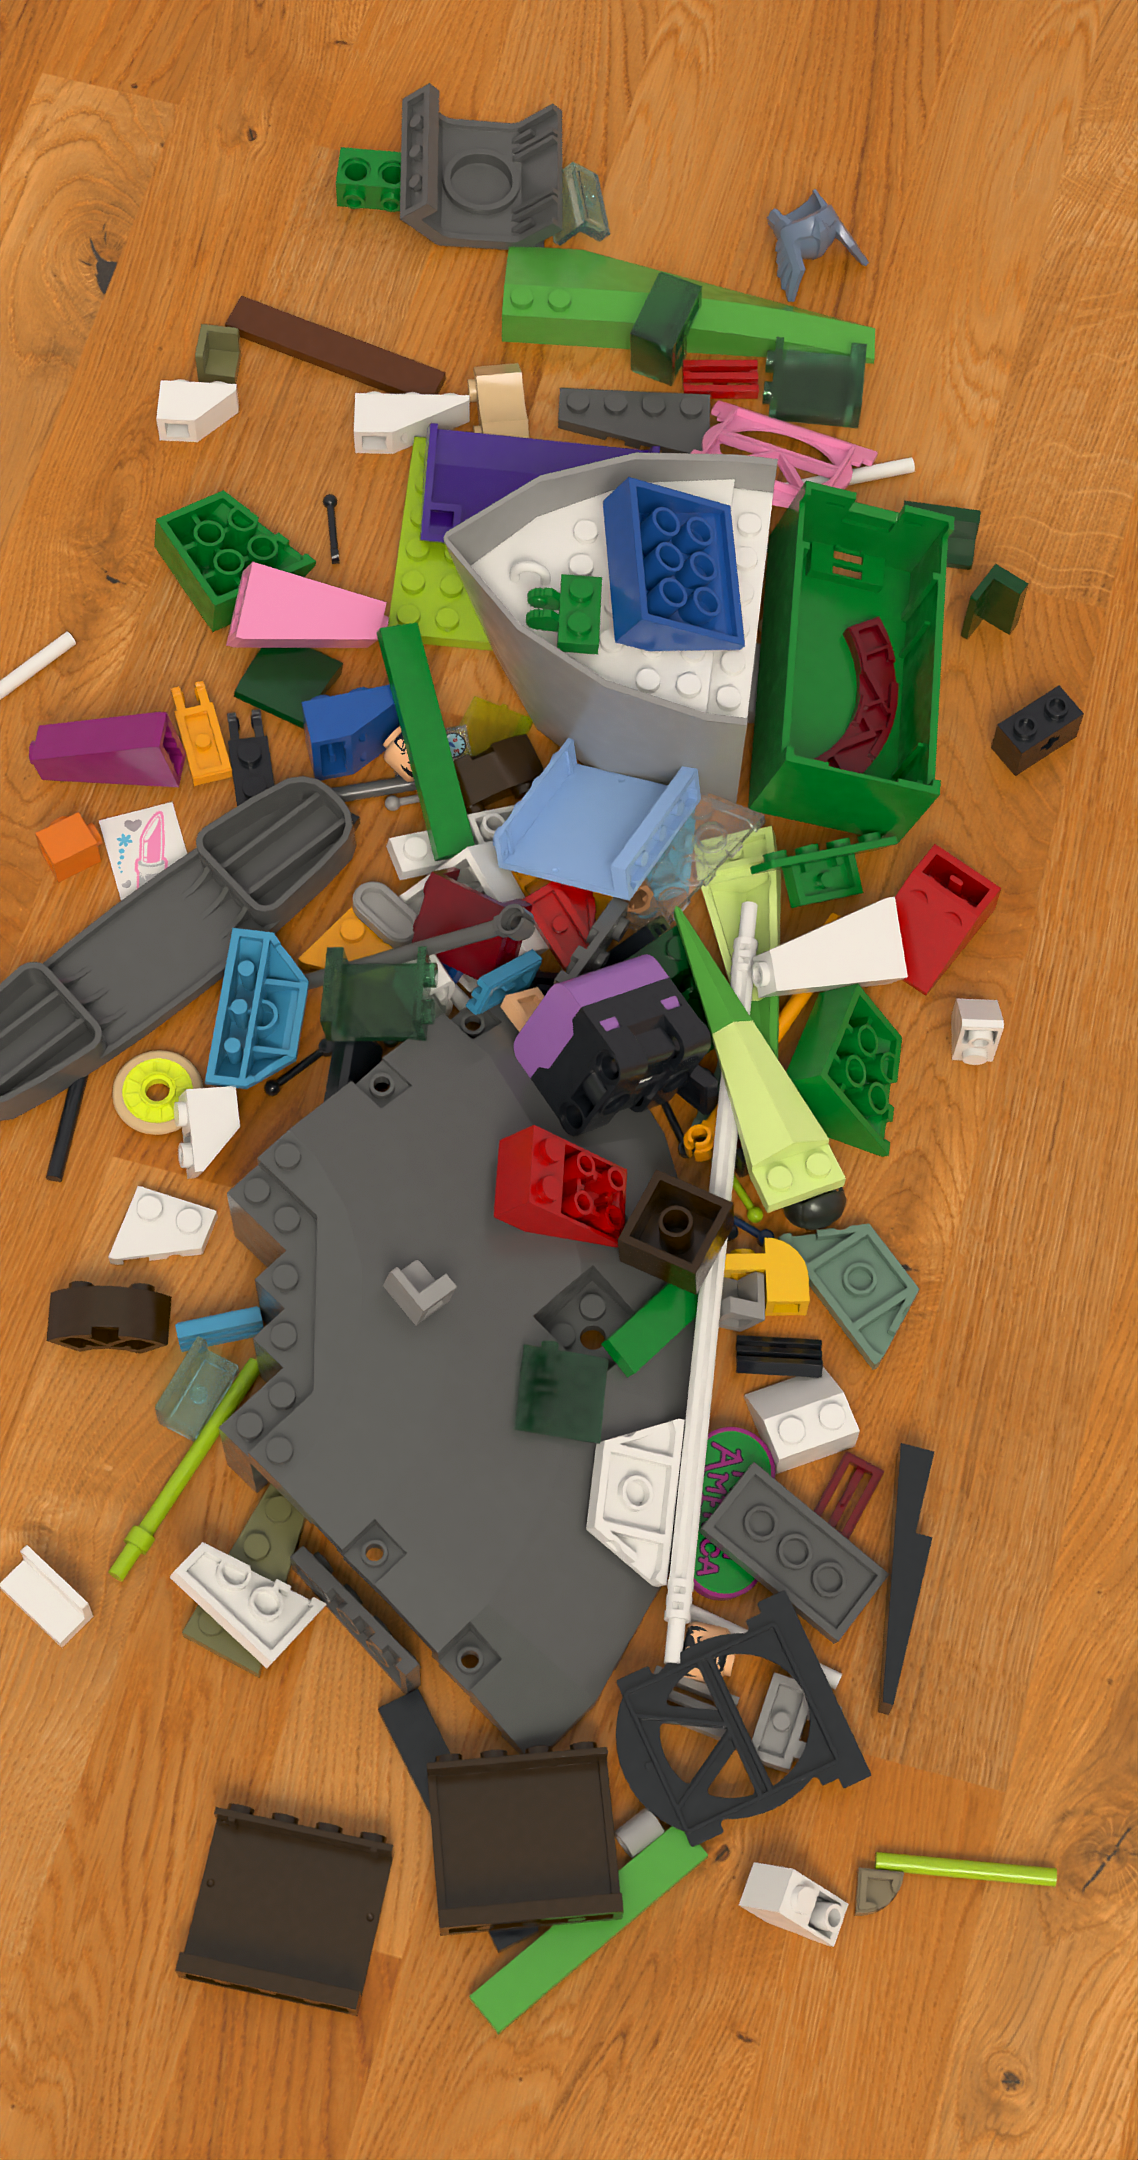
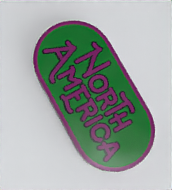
[693,1427,775,1601]

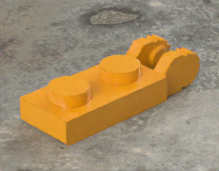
[170,681,233,786]

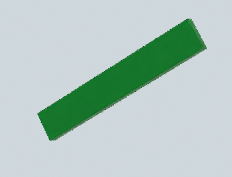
[377,622,475,861]

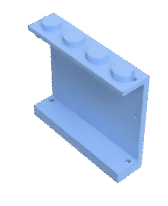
[493,738,701,901]

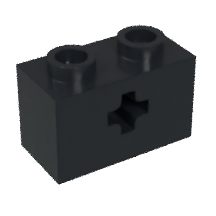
[991,685,1084,776]

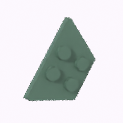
[778,1224,919,1370]

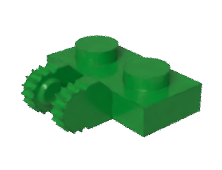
[526,574,602,655]

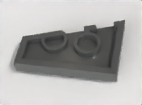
[554,897,631,984]

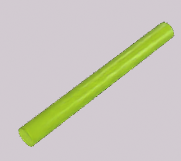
[874,1852,1057,1887]

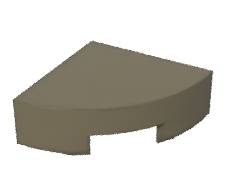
[854,1867,904,1916]

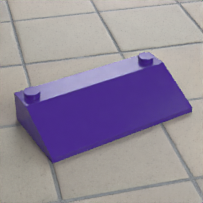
[420,423,660,543]

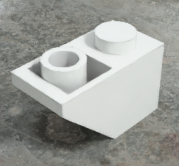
[156,379,239,442]
[951,998,1004,1065]
[174,1086,240,1179]
[739,1862,848,1947]

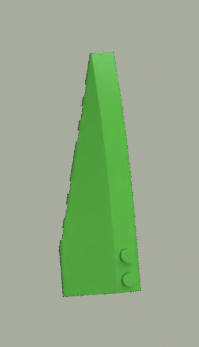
[502,247,875,364]

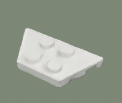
[586,1419,685,1587]

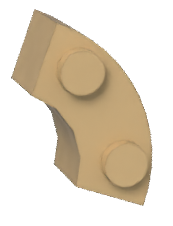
[467,363,529,438]

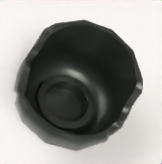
[783,1187,846,1230]

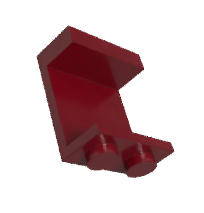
[411,867,533,980]

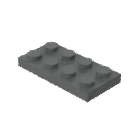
[698,1462,889,1644]

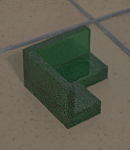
[630,272,702,386]

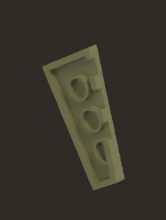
[182,1484,306,1678]

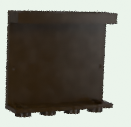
[175,1803,394,2016]

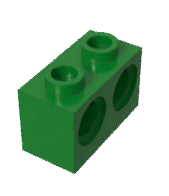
[336,147,401,212]

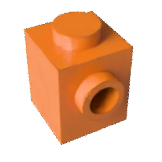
[35,812,103,883]

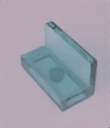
[552,162,611,246]
[155,1336,239,1442]

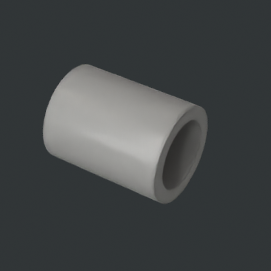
[614,1807,664,1858]

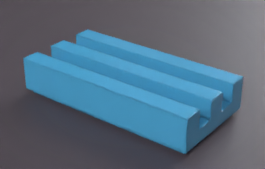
[466,949,543,1015]
[175,1306,264,1352]

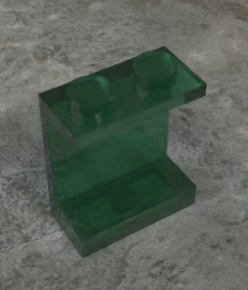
[320,946,438,1041]

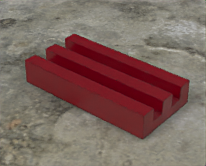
[814,1451,884,1540]

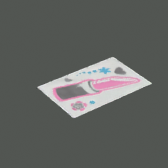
[99,802,187,901]

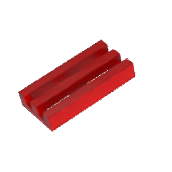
[682,360,759,399]

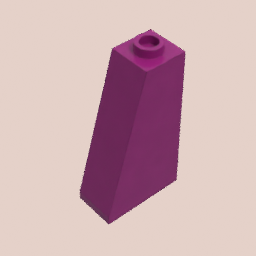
[29,712,186,787]

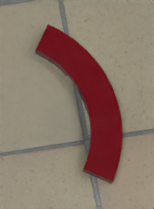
[814,617,899,774]

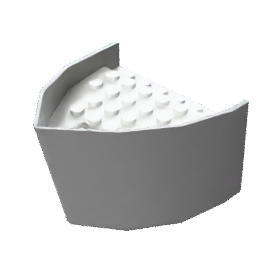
[444,452,778,813]

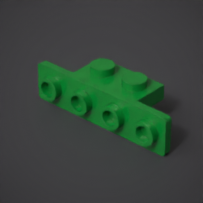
[750,832,898,908]

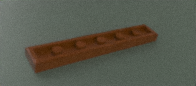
[225,296,446,395]

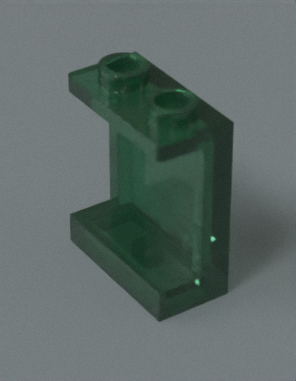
[762,337,867,429]

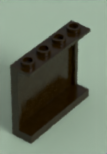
[427,1741,624,1936]

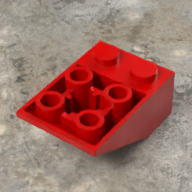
[895,844,1001,996]
[494,1125,627,1248]

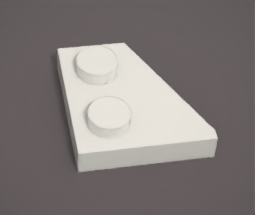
[108,1186,218,1265]

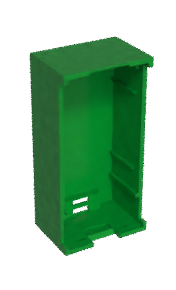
[748,480,955,843]

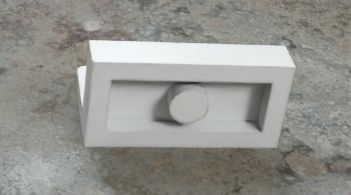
[0,1545,93,1648]

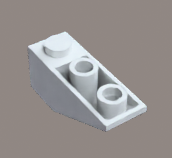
[354,391,470,454]

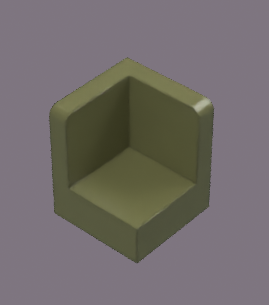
[195,324,242,384]

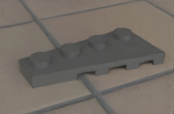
[558,388,710,454]
[290,1546,421,1695]

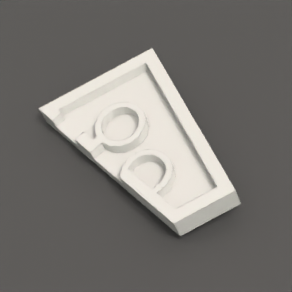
[170,1542,327,1668]

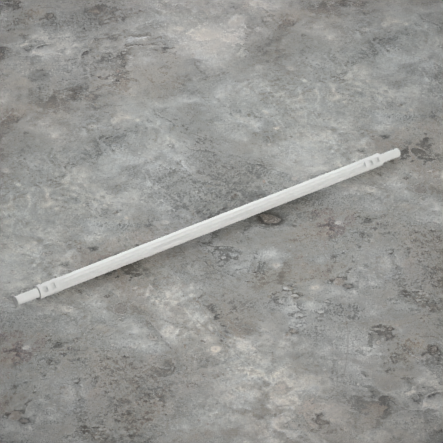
[664,901,758,1665]

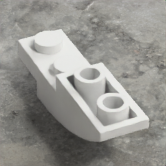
[386,805,515,880]

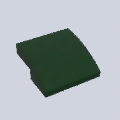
[234,648,343,728]

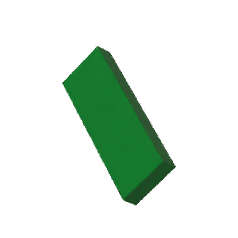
[601,1283,699,1378]

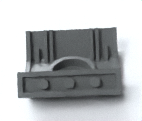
[400,83,563,250]

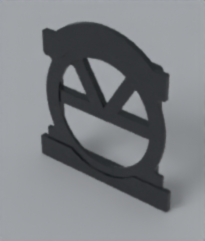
[616,1590,871,1847]

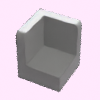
[383,1260,457,1326]
[719,1271,765,1332]

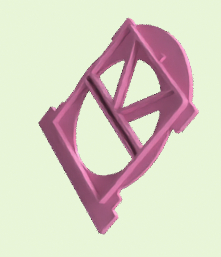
[690,400,878,508]

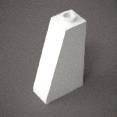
[751,897,908,998]

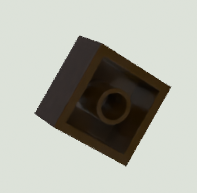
[618,1169,734,1295]

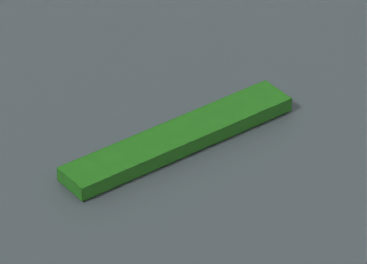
[469,1826,708,2035]

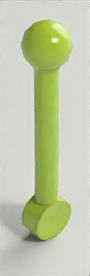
[711,1158,763,1223]

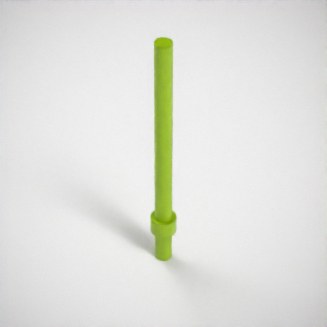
[108,1358,260,1582]

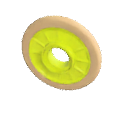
[112,1050,203,1135]

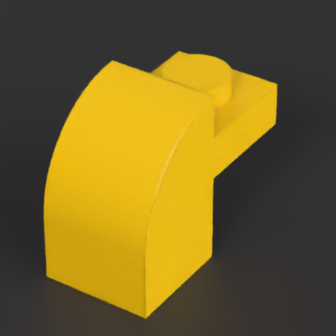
[724,1237,810,1316]

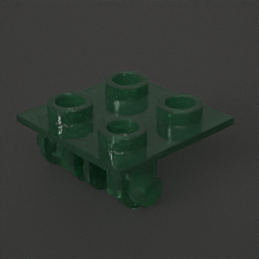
[514,1341,608,1444]

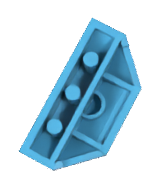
[205,928,310,1089]

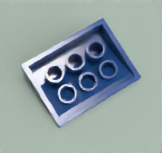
[603,477,745,651]

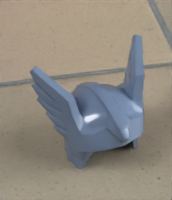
[767,189,869,302]

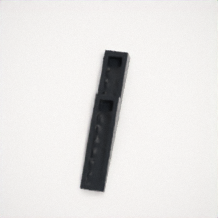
[878,1443,935,1715]

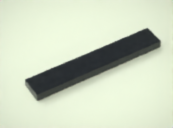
[378,1689,539,1954]

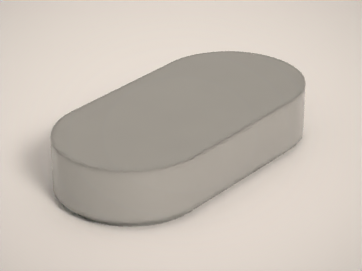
[353,881,418,948]

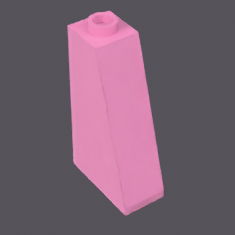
[226,562,388,648]

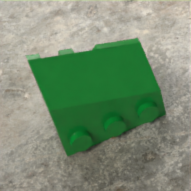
[154,490,316,632]
[786,983,902,1157]

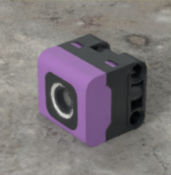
[514,954,711,1136]

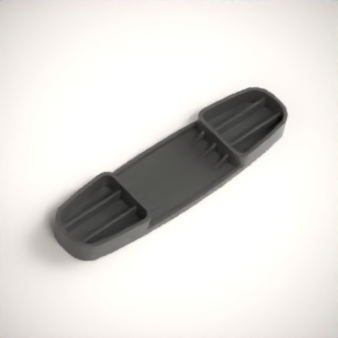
[0,776,356,1121]

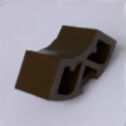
[453,734,544,814]
[46,1281,172,1354]

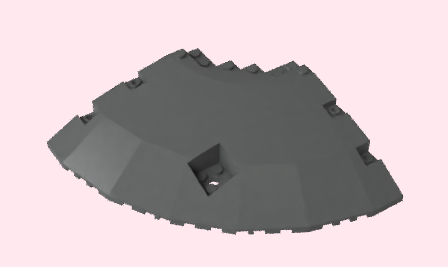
[218,969,696,1754]

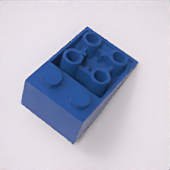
[302,684,400,781]

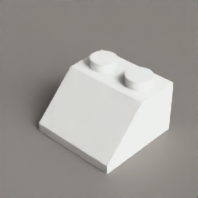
[744,1367,860,1475]

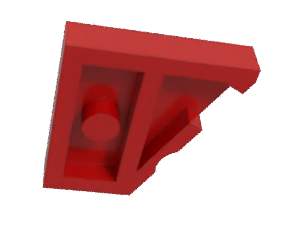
[522,881,596,971]

